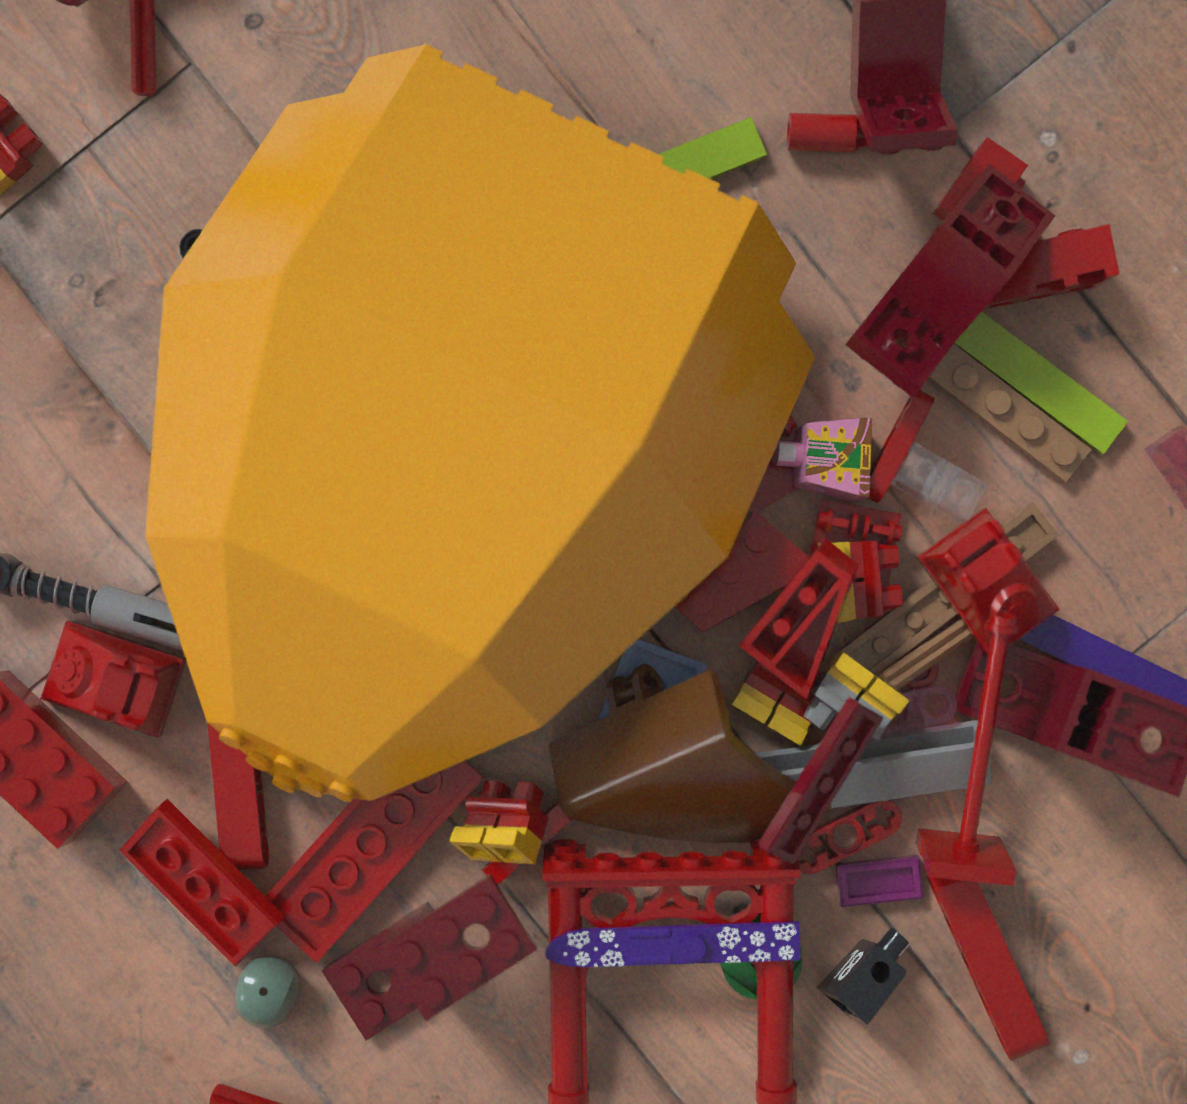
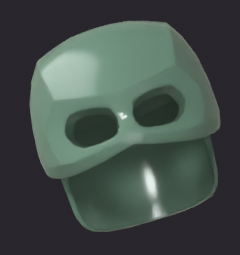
[235,957,300,1028]

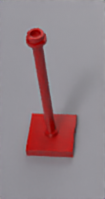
[916,611,1019,886]

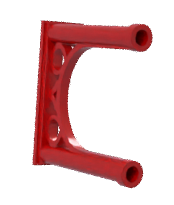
[542,839,801,1104]

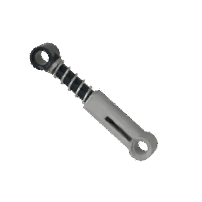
[0,553,183,651]

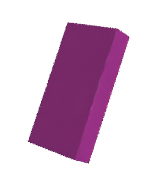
[835,855,924,907]

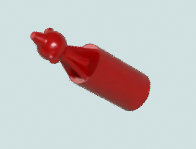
[787,113,868,153]

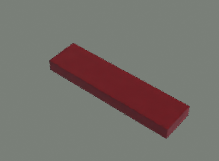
[758,697,884,864]

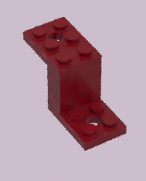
[850,0,958,155]
[845,164,1056,398]
[949,641,1187,798]
[322,874,537,1041]

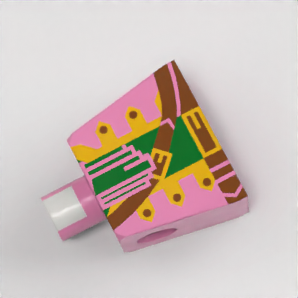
[772,418,872,502]

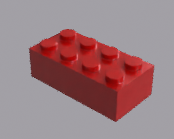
[0,670,128,849]

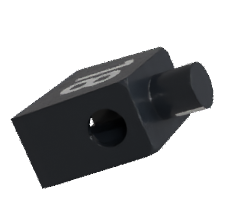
[817,928,910,1025]

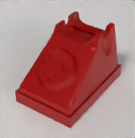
[916,508,1060,656]
[40,620,186,738]

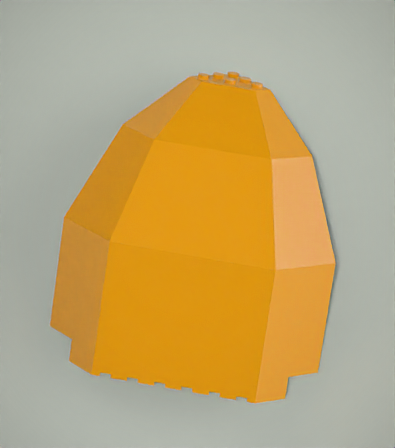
[145,44,816,802]

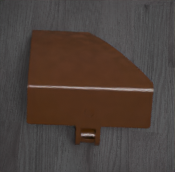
[549,664,832,843]

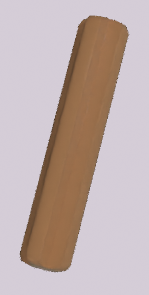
[879,619,974,691]

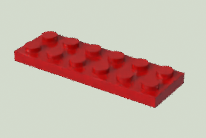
[265,760,484,963]

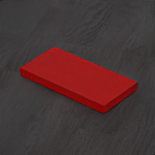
[119,798,285,967]

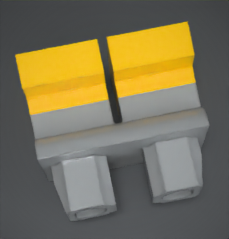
[804,651,909,741]

